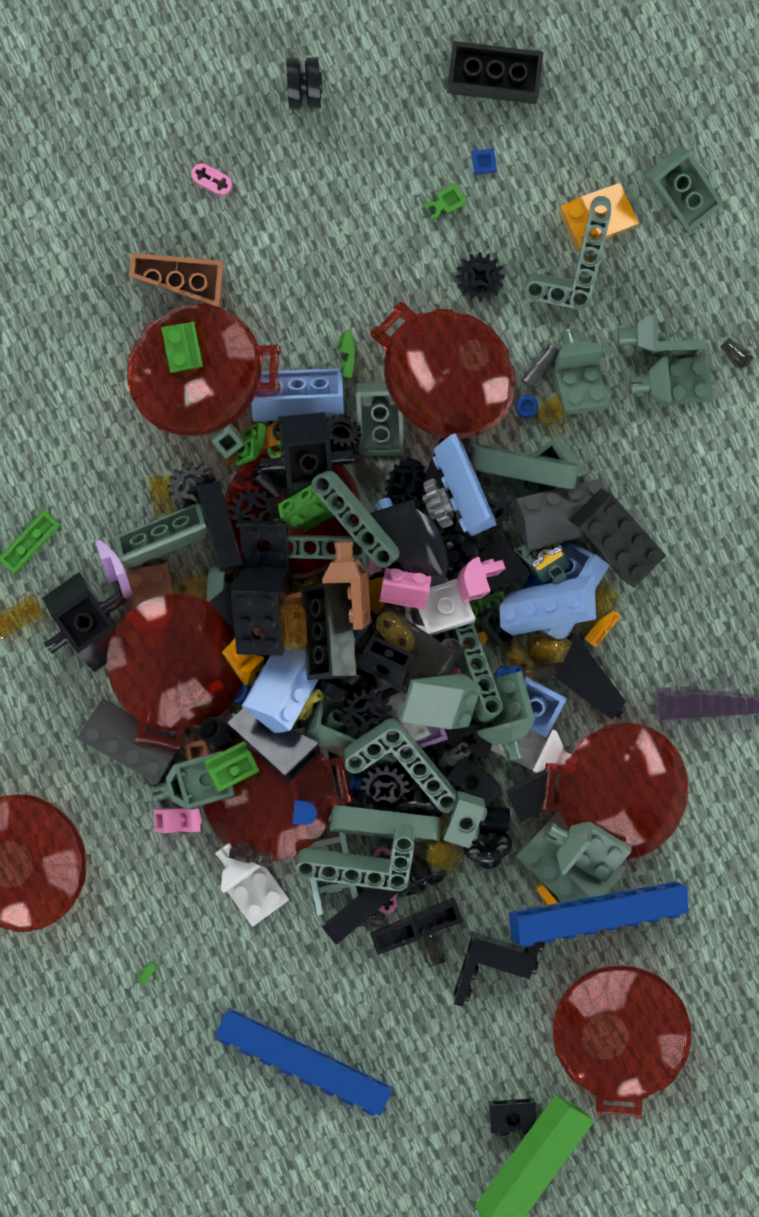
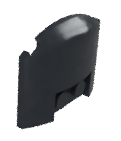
[367,500,449,587]

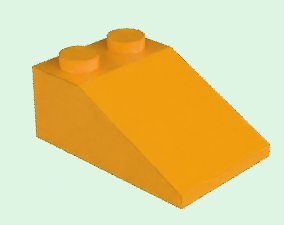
[558,183,639,252]

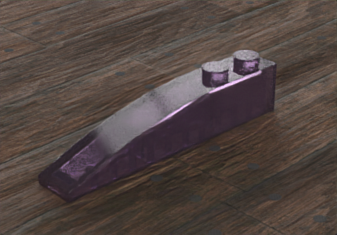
[652,685,759,720]

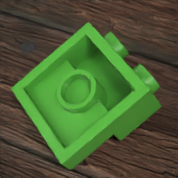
[278,485,342,532]

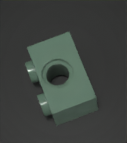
[442,791,487,848]

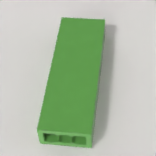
[474,1094,595,1217]

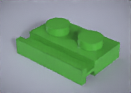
[161,321,203,373]
[203,741,259,792]

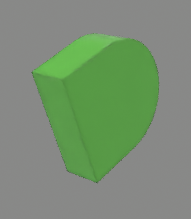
[137,961,158,986]

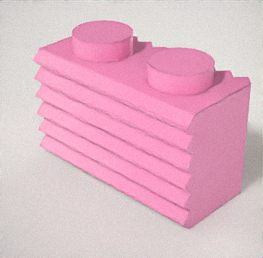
[380,568,431,610]

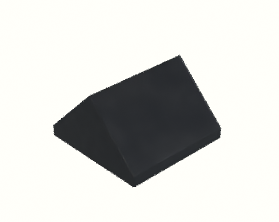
[505,769,562,822]

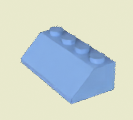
[251,368,344,422]
[432,433,497,536]
[540,541,609,643]
[500,575,596,636]
[242,639,318,733]

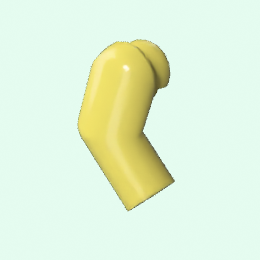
[298,689,323,720]

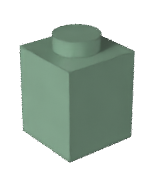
[211,421,244,458]

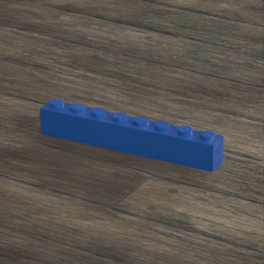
[509,881,689,947]
[215,1007,392,1116]

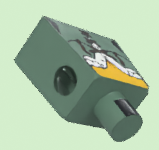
[515,543,569,584]

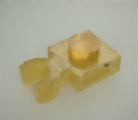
[149,475,172,515]

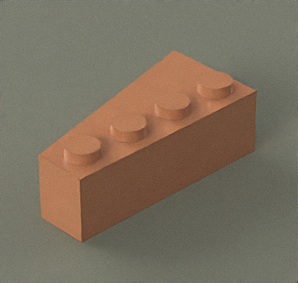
[129,253,225,308]

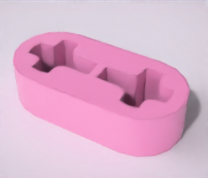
[191,163,232,196]

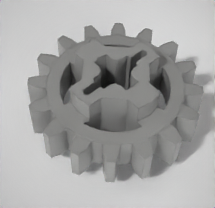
[422,478,454,529]

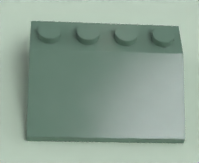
[515,805,627,902]

